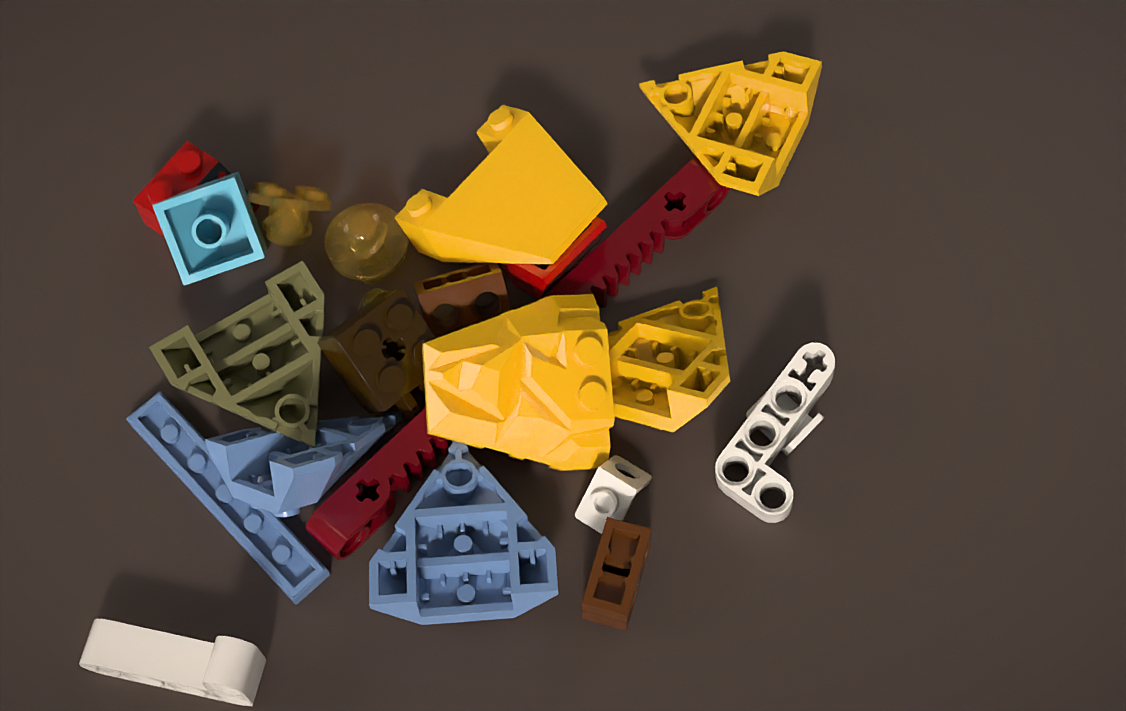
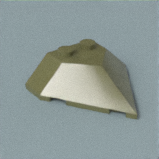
[149,260,325,448]

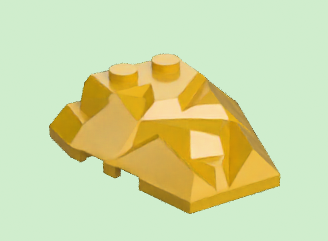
[422,294,615,471]

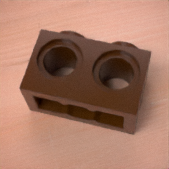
[413,263,511,338]
[581,517,652,631]

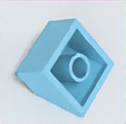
[152,172,268,285]

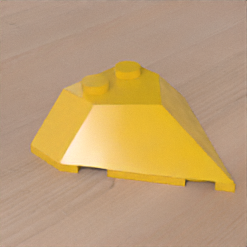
[639,51,822,196]
[608,287,730,432]

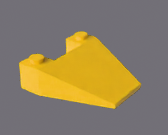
[394,104,608,264]

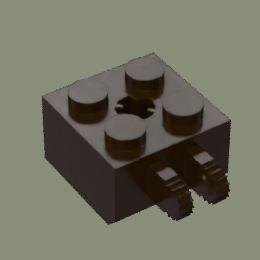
[317,288,436,422]

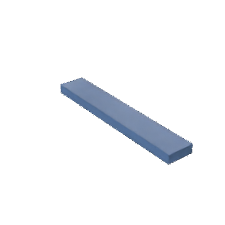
[126,391,330,605]

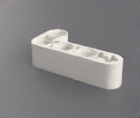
[715,342,835,523]
[79,619,266,706]

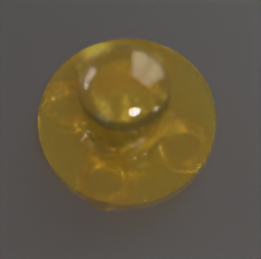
[247,181,332,247]
[325,203,410,284]

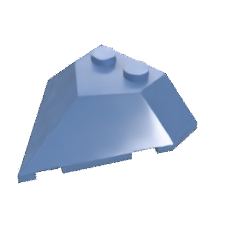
[205,411,403,517]
[369,441,559,625]

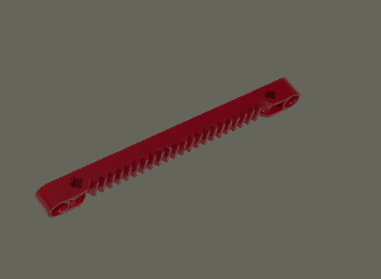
[306,157,731,561]

